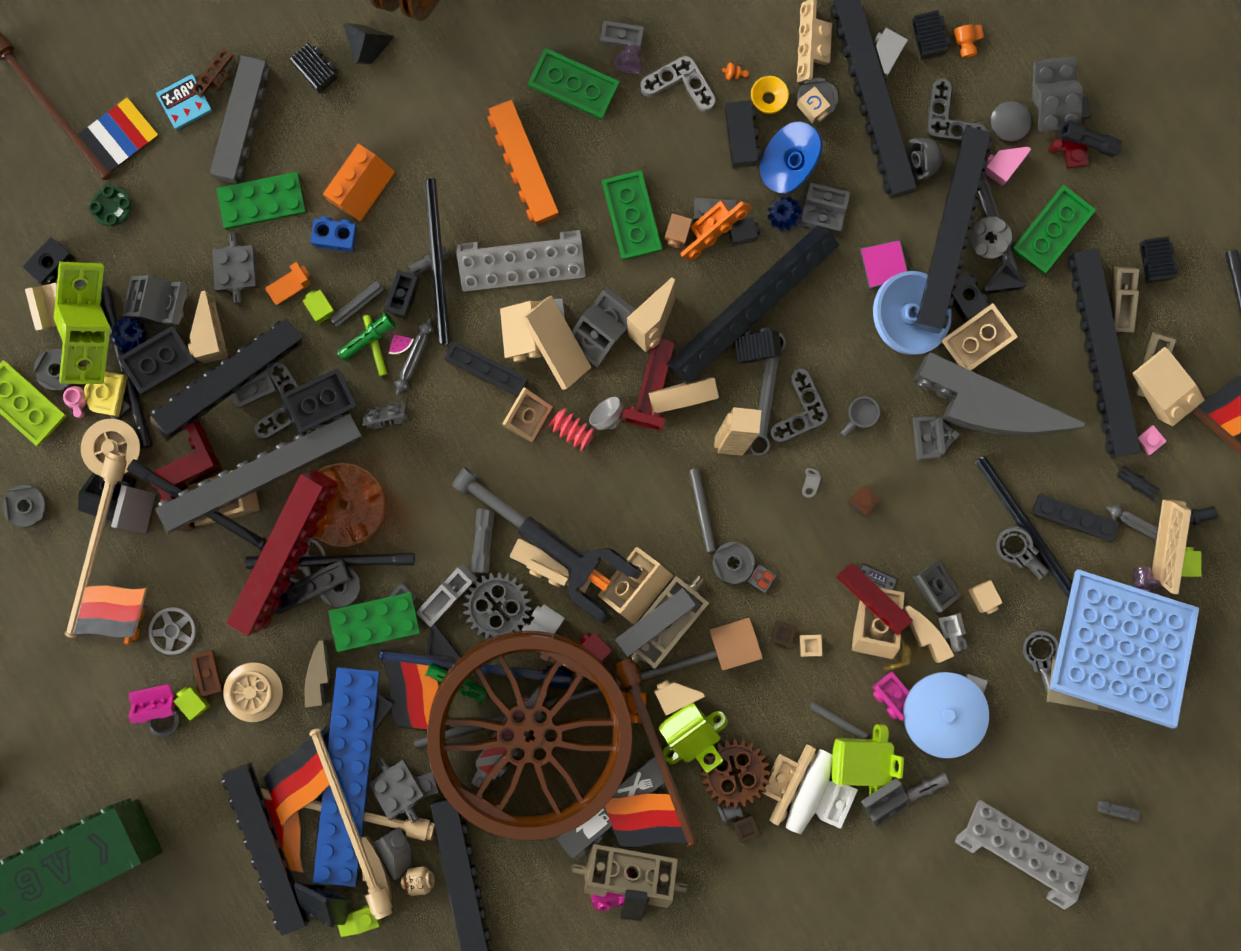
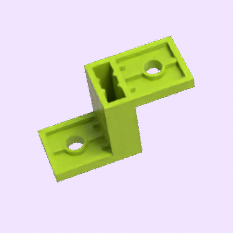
[54,262,110,384]

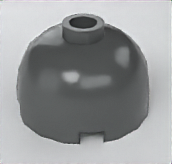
[905,137,943,180]

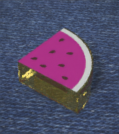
[389,334,415,356]

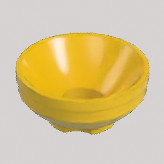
[751,76,789,114]

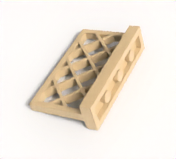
[1150,499,1191,594]

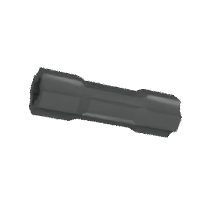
[471,509,495,574]

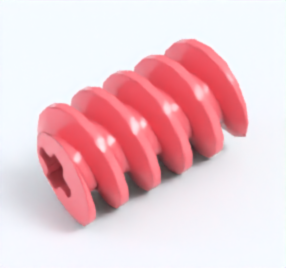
[548,408,594,452]

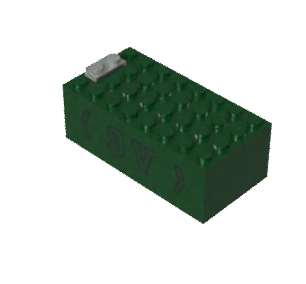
[0,798,164,935]

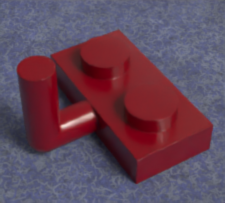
[1048,124,1089,169]

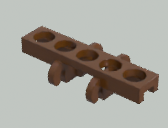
[191,48,234,98]

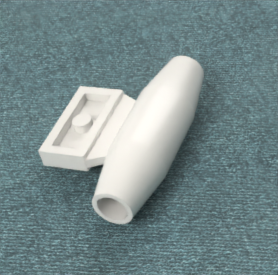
[786,749,858,834]

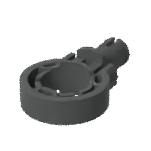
[996,526,1049,580]
[1023,631,1059,692]

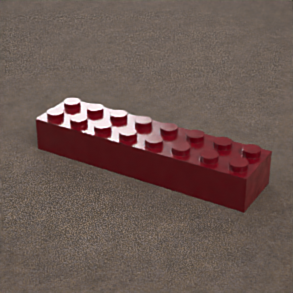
[226,471,338,636]

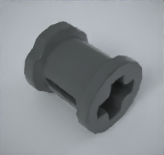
[717,803,744,825]

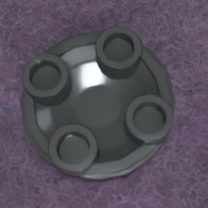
[990,101,1032,142]

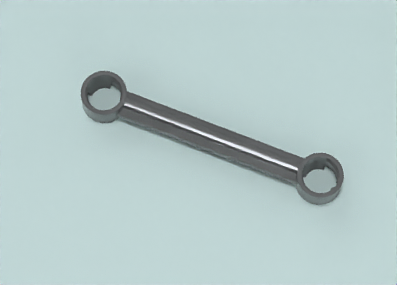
[748,333,786,457]

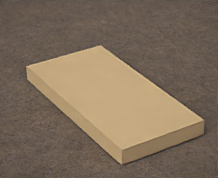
[522,296,591,390]

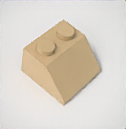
[654,680,705,715]

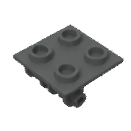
[362,402,408,430]

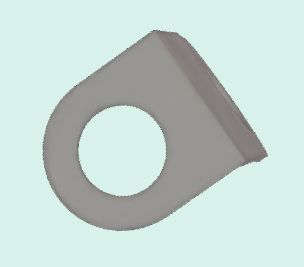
[802,468,821,498]

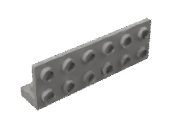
[456,230,585,291]
[955,800,1089,910]

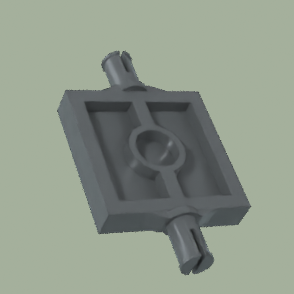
[212,233,258,304]
[368,757,426,823]

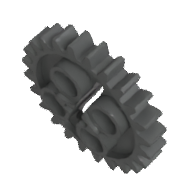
[463,572,532,639]

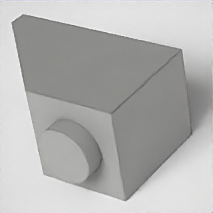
[873,28,908,81]

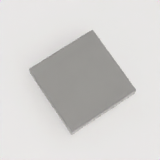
[111,485,156,534]

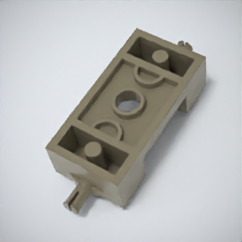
[632,576,709,669]
[572,844,687,908]

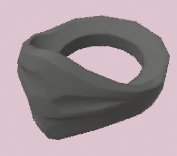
[149,710,179,737]

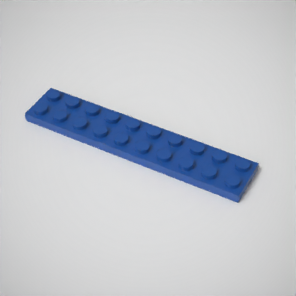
[313,667,380,887]

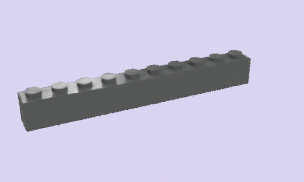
[156,414,362,534]

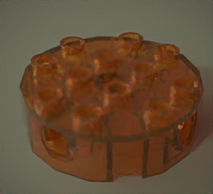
[314,463,388,548]

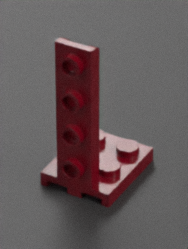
[622,338,675,433]

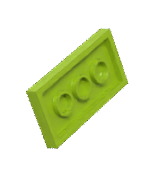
[0,360,67,447]

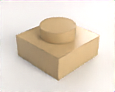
[799,635,822,657]

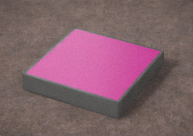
[859,240,908,290]

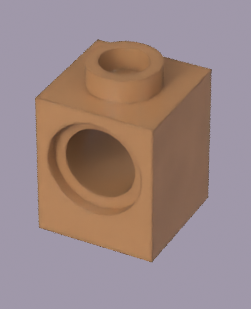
[664,213,692,248]

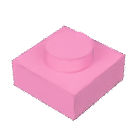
[1138,425,1167,455]

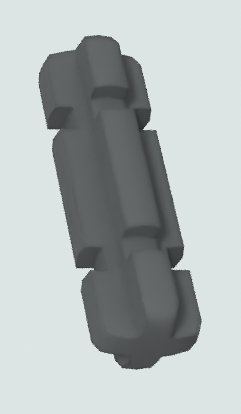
[1097,801,1140,822]

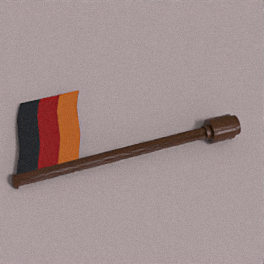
[1191,375,1241,455]
[605,657,698,847]

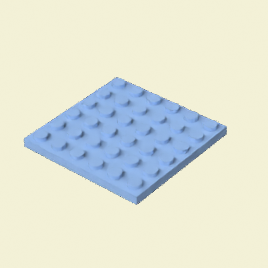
[1049,570,1199,729]

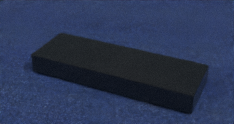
[621,889,647,921]

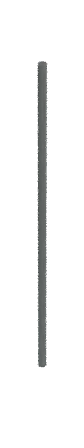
[414,637,760,749]

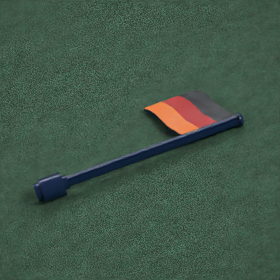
[379,649,572,732]

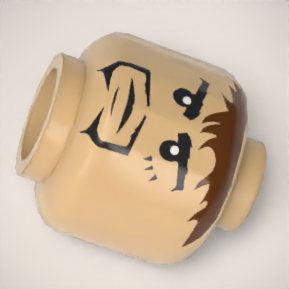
[401,867,435,896]

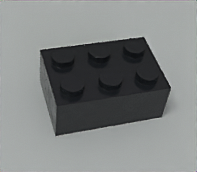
[118,326,198,395]
[279,368,357,435]

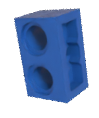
[310,216,358,253]

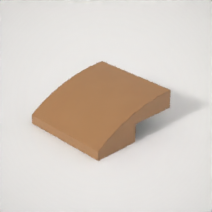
[709,618,763,671]

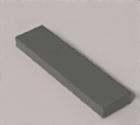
[615,588,695,657]

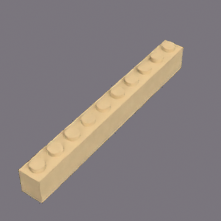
[714,407,762,456]

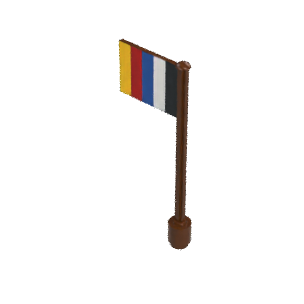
[0,31,159,181]

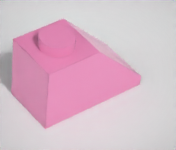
[985,147,1031,186]

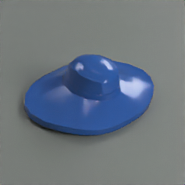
[760,121,823,194]

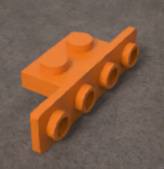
[680,201,752,260]

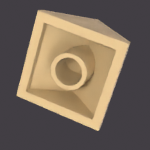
[503,387,553,442]

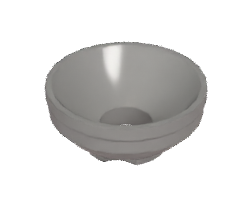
[589,397,624,430]

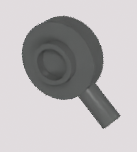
[840,396,880,438]

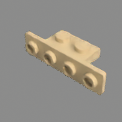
[797,0,832,83]
[510,539,591,593]
[760,744,816,826]

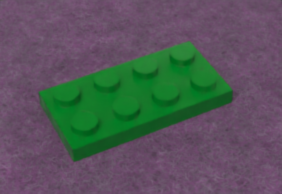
[528,48,620,120]
[602,170,662,261]
[216,172,306,230]
[1012,184,1096,275]
[328,592,420,652]

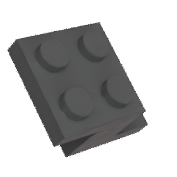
[1032,56,1083,132]
[122,275,188,325]
[572,286,636,368]

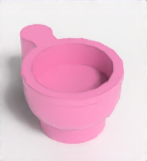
[63,386,87,418]

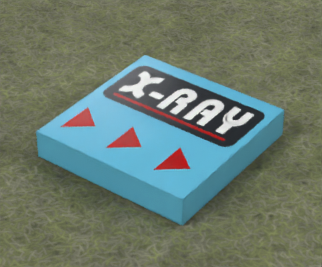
[156,74,212,131]

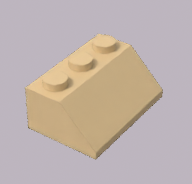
[597,547,673,625]

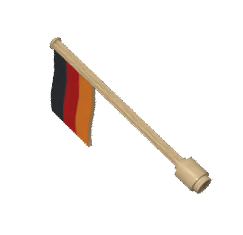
[65,451,148,638]
[264,728,393,920]
[261,788,435,873]

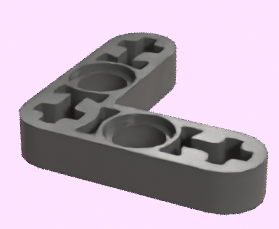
[927,78,987,143]
[255,363,299,439]
[770,369,828,443]

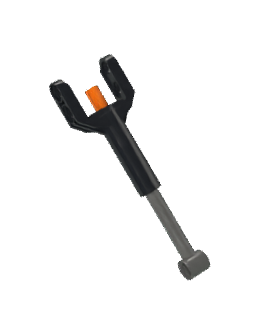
[452,467,643,624]

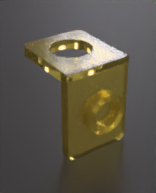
[883,636,911,670]

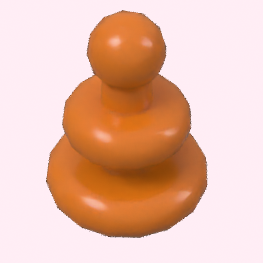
[722,62,749,80]

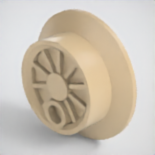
[81,419,140,476]
[223,662,283,722]

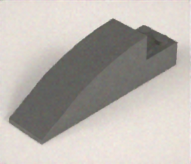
[913,352,1085,437]

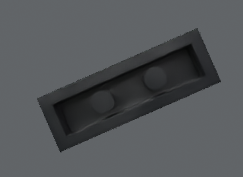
[725,100,761,169]

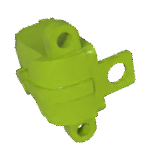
[659,703,728,773]
[831,724,904,796]

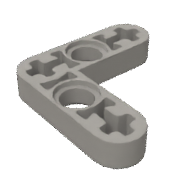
[641,56,715,112]

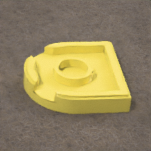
[84,372,128,417]

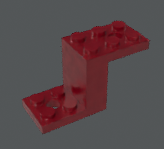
[151,419,222,532]

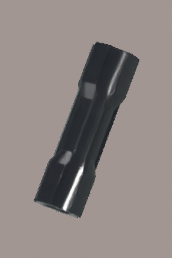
[1060,120,1122,158]

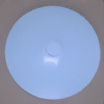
[873,271,951,355]
[903,672,989,758]

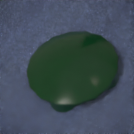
[89,185,131,226]

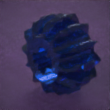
[767,196,803,232]
[110,316,147,352]

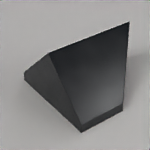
[344,23,395,64]
[981,260,1027,294]
[425,624,461,661]

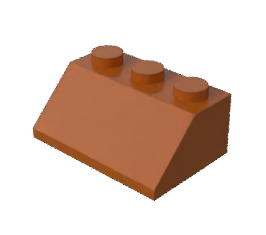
[323,143,396,223]

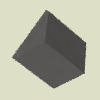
[912,560,962,613]

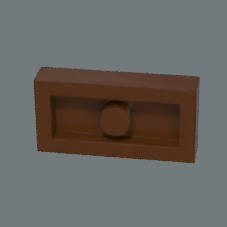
[191,650,223,697]

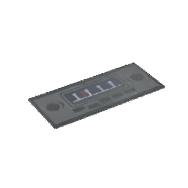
[860,563,898,590]

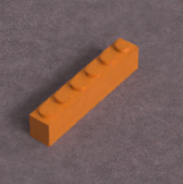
[487,99,559,226]

